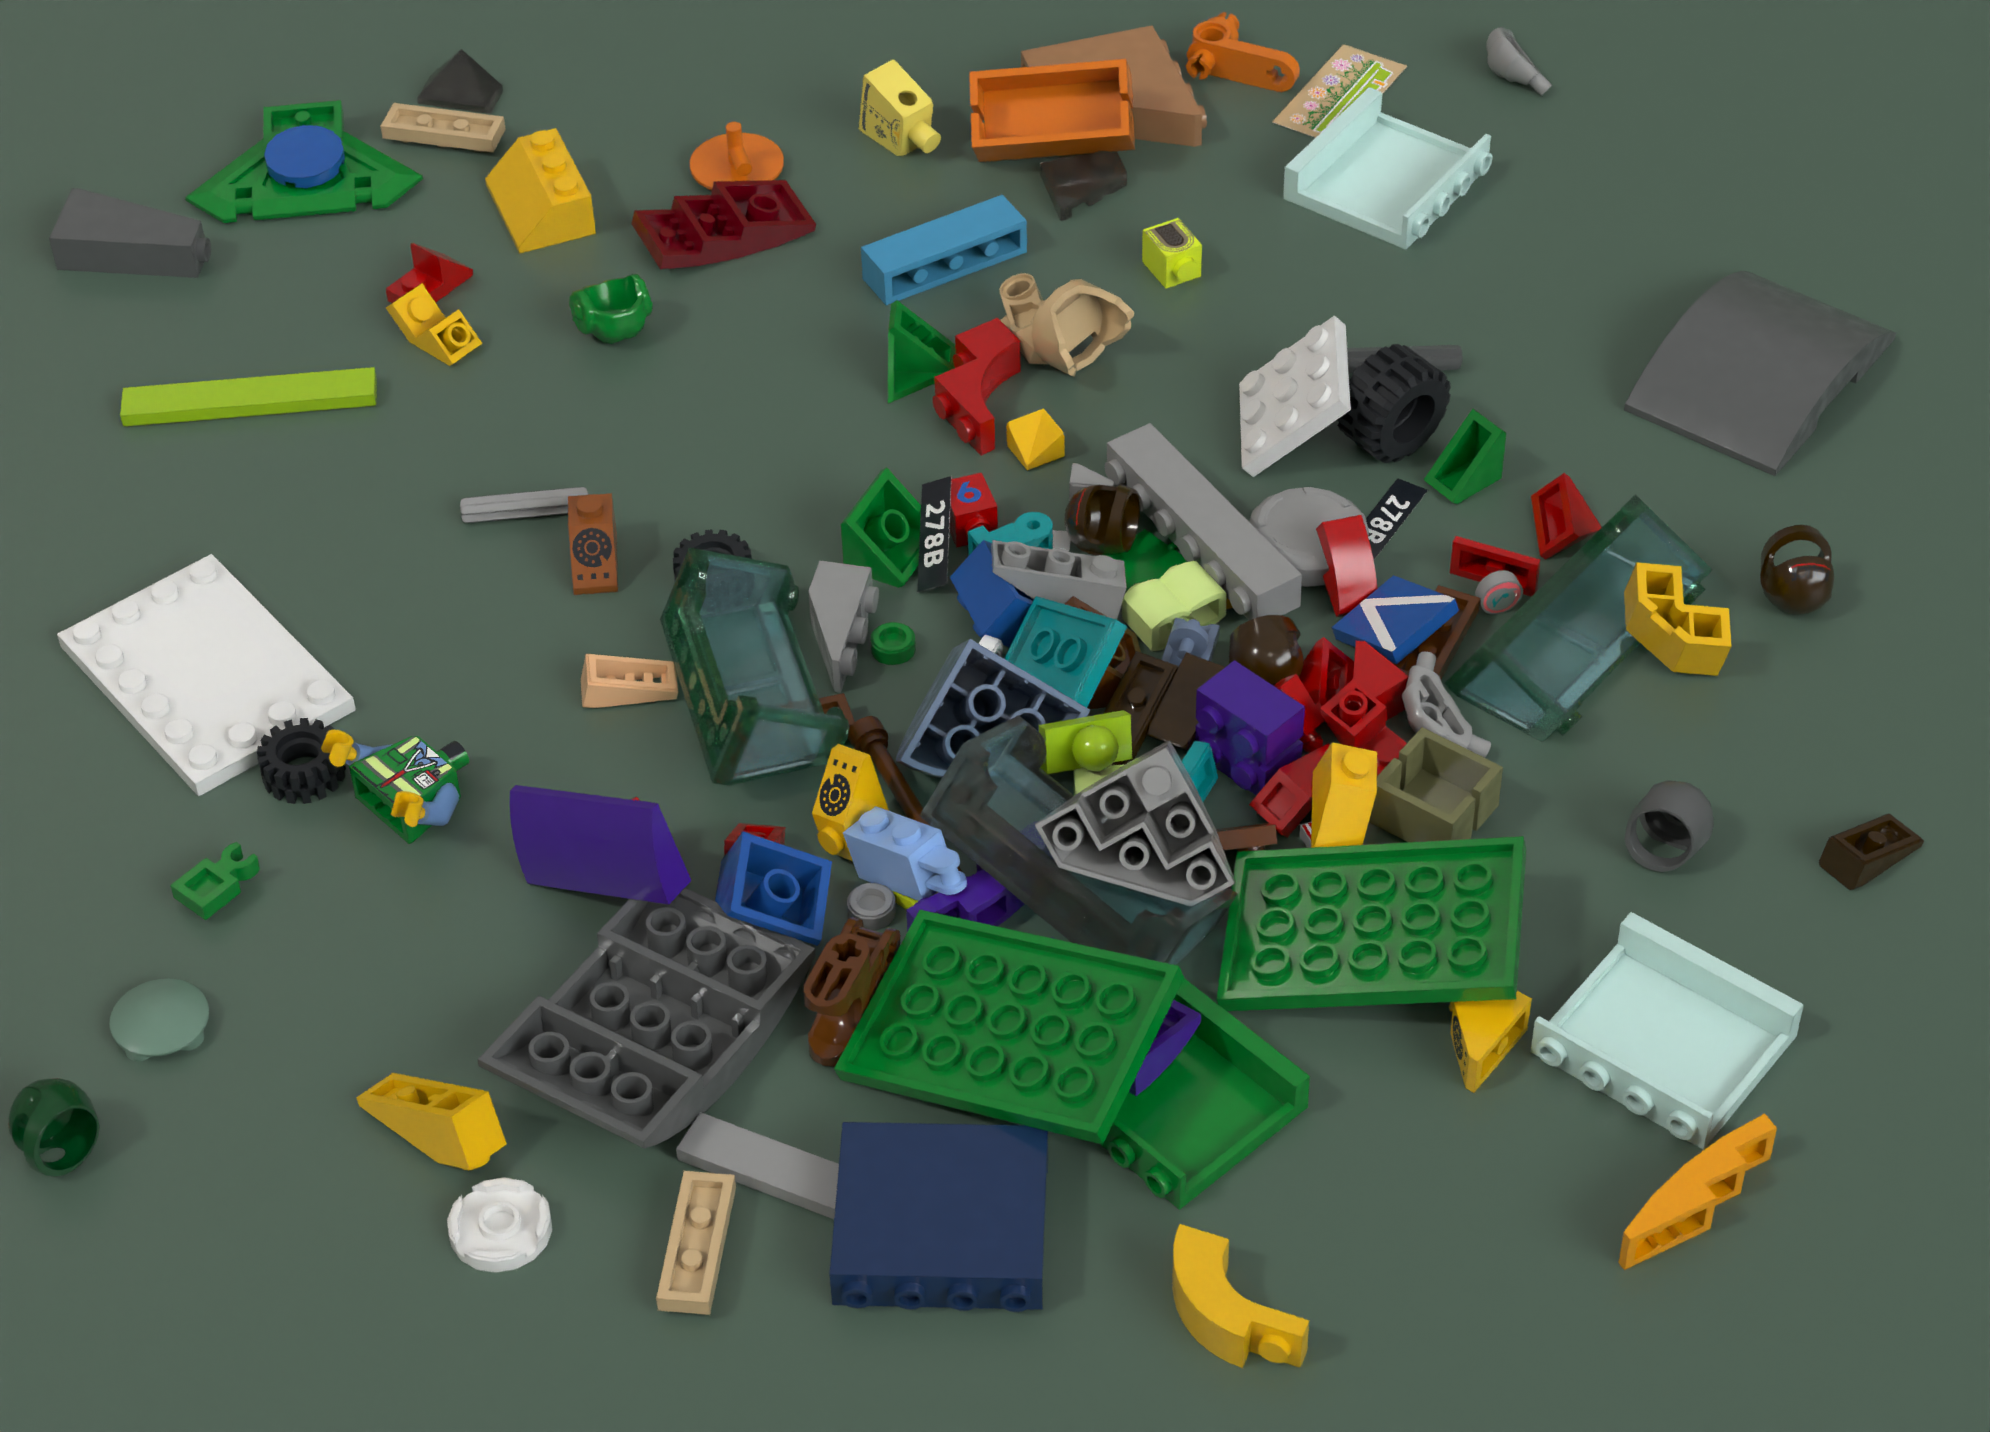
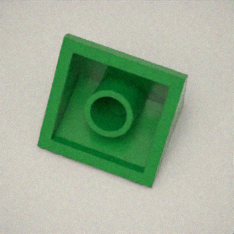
[841,467,921,588]

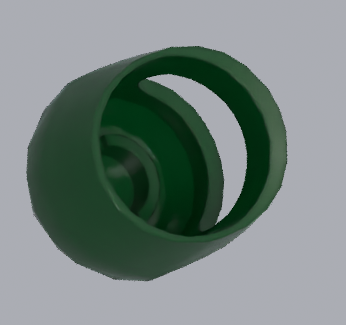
[8,1078,100,1177]

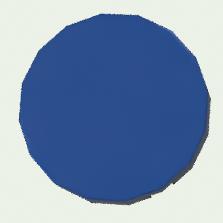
[264,125,345,188]

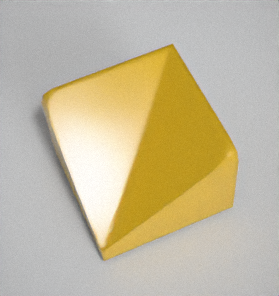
[1006,408,1065,471]

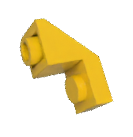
[386,283,483,366]

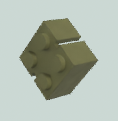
[1369,727,1503,842]

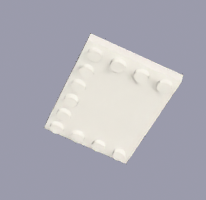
[57,554,356,797]

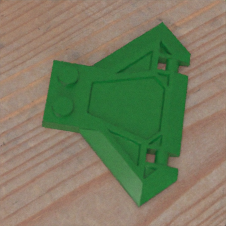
[185,100,423,223]

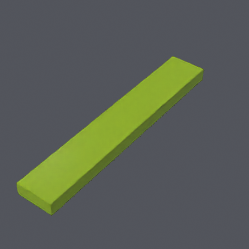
[120,367,377,426]

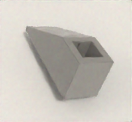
[991,540,1127,620]
[808,560,879,693]

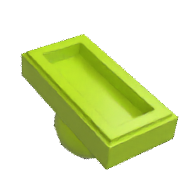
[1038,710,1132,774]

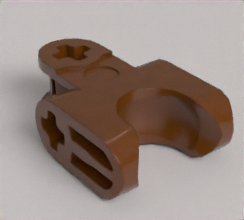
[804,917,901,1067]

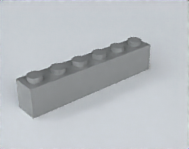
[1104,423,1302,620]

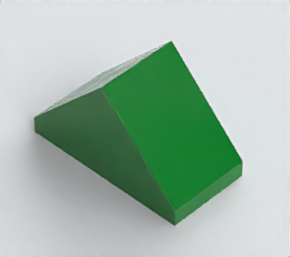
[1424,408,1507,504]

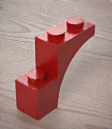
[932,318,1021,456]

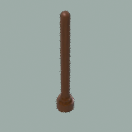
[847,716,963,872]

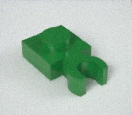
[170,842,260,920]

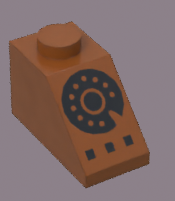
[568,493,618,595]

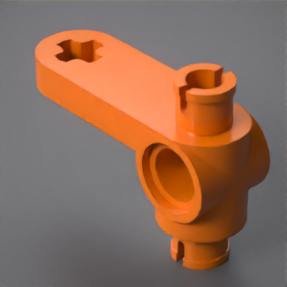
[1186,12,1300,92]

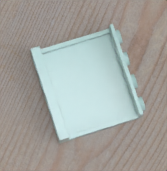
[1283,87,1492,250]
[1531,912,1804,1150]

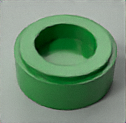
[870,622,916,665]

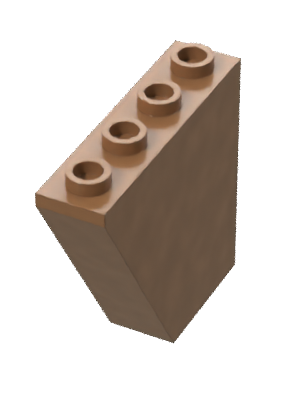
[1021,25,1207,147]

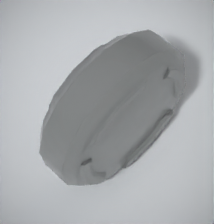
[1249,487,1369,587]

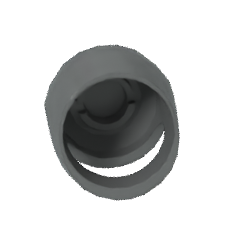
[1625,780,1714,872]

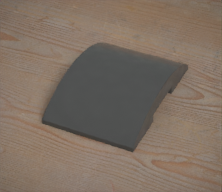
[1624,271,1896,476]
[478,888,816,1149]

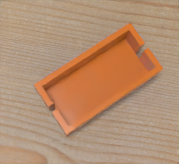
[969,59,1135,162]

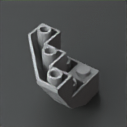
[1035,740,1235,907]

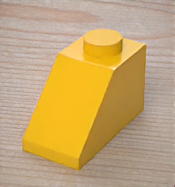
[1311,742,1377,848]

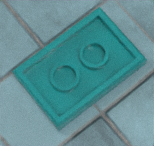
[1004,596,1127,708]

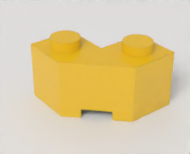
[1624,562,1732,676]

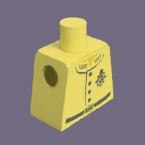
[859,59,941,156]

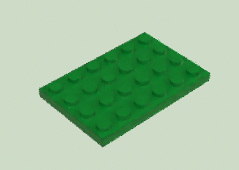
[1217,836,1527,1011]
[834,910,1184,1145]

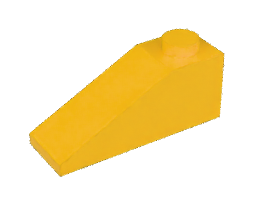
[356,1073,507,1170]

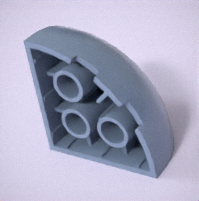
[896,639,1090,781]

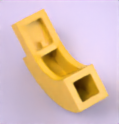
[1172,1224,1309,1368]

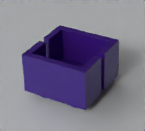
[1195,660,1305,795]

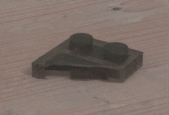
[1040,151,1127,221]

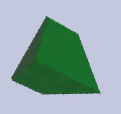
[888,300,956,404]

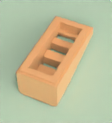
[581,654,678,708]

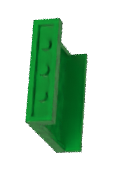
[1100,978,1310,1210]

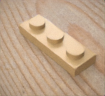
[381,103,506,153]
[656,1171,736,1315]

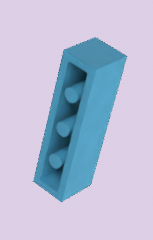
[861,194,1027,305]

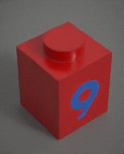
[949,472,998,548]

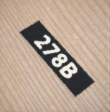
[917,476,951,592]
[1366,478,1428,560]

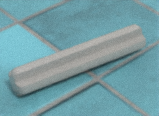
[460,487,588,523]

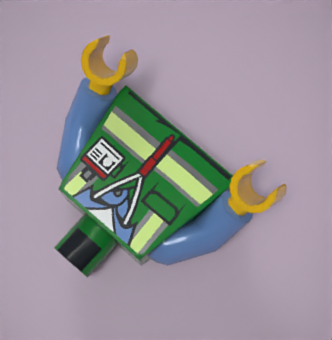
[321,729,469,844]

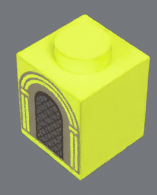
[1142,218,1202,289]

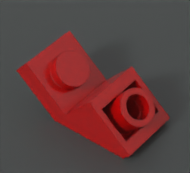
[1320,679,1407,776]
[1249,743,1331,838]

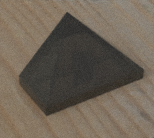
[417,49,503,114]

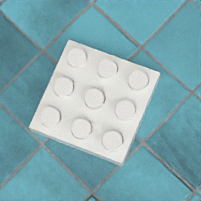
[1239,316,1351,477]

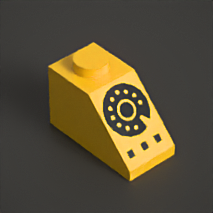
[812,744,889,861]
[1449,991,1532,1093]

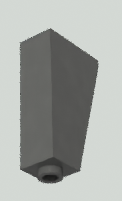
[49,188,211,278]

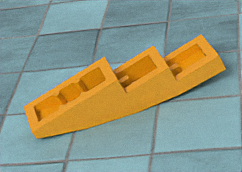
[1618,1113,1777,1270]

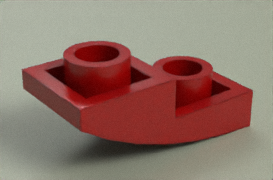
[1316,515,1378,617]

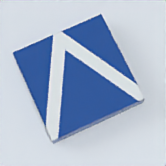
[1331,575,1459,664]

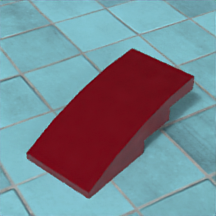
[631,180,816,269]

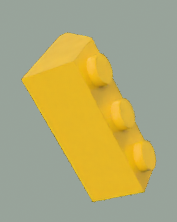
[485,128,596,254]

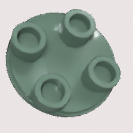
[109,978,209,1062]

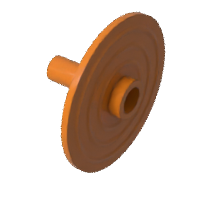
[690,122,784,190]

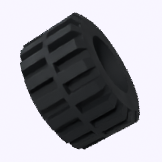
[1337,344,1451,463]

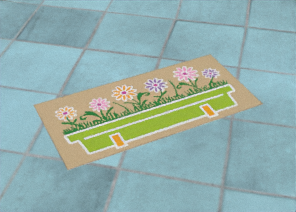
[1272,44,1407,138]

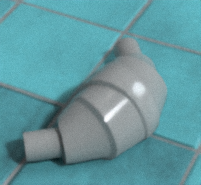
[1486,27,1552,96]
[1402,651,1491,758]

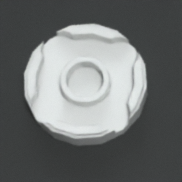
[447,1178,552,1273]

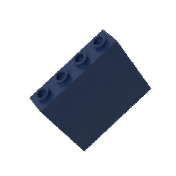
[829,1122,1048,1312]

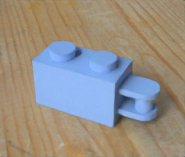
[843,806,967,901]

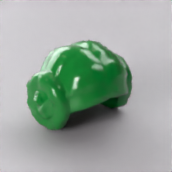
[569,274,653,344]

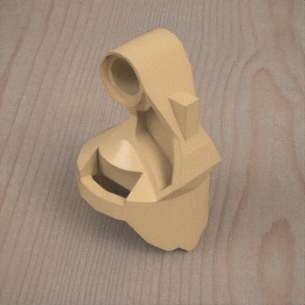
[999,273,1134,377]

